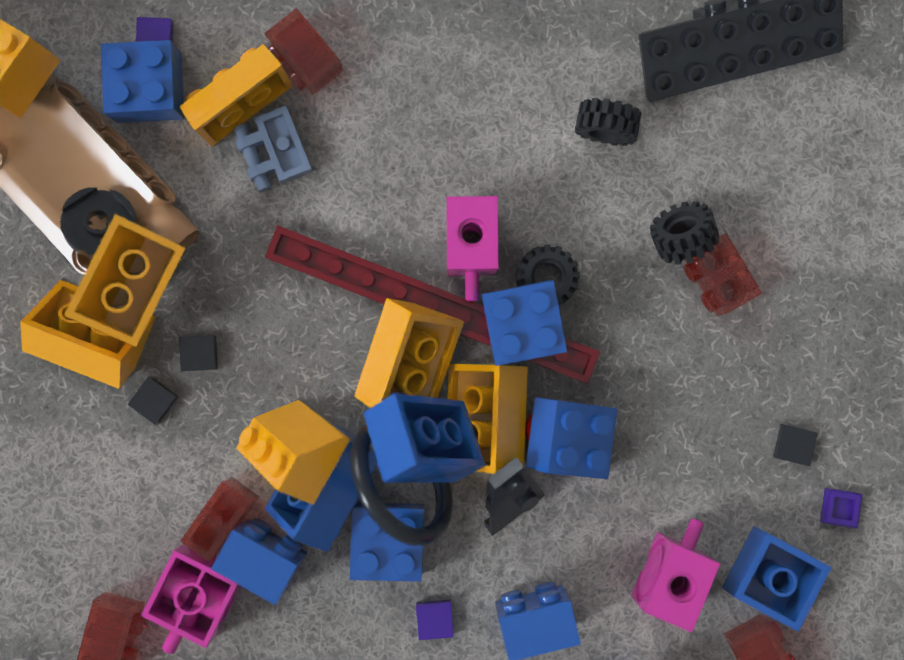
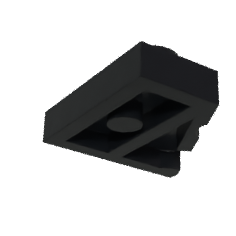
[484,457,545,536]

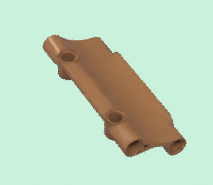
[0,74,200,274]

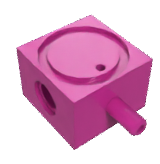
[447,196,498,301]
[631,518,720,633]
[141,542,242,654]

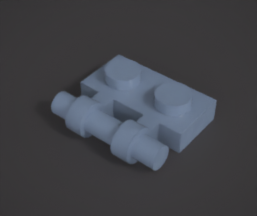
[234,105,313,192]

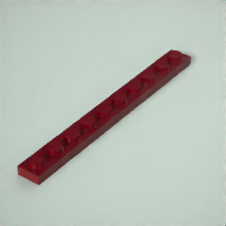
[265,225,600,384]

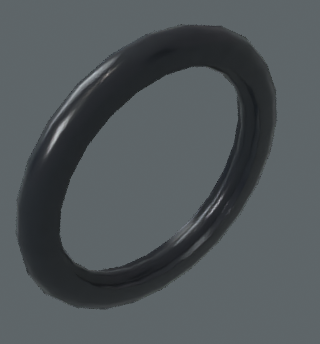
[350,423,453,546]

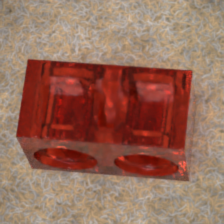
[683,233,762,316]

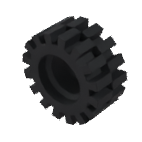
[575,98,642,146]
[650,201,720,265]
[516,244,580,306]

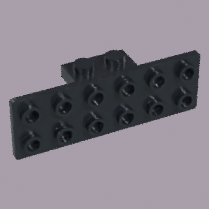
[639,0,843,102]

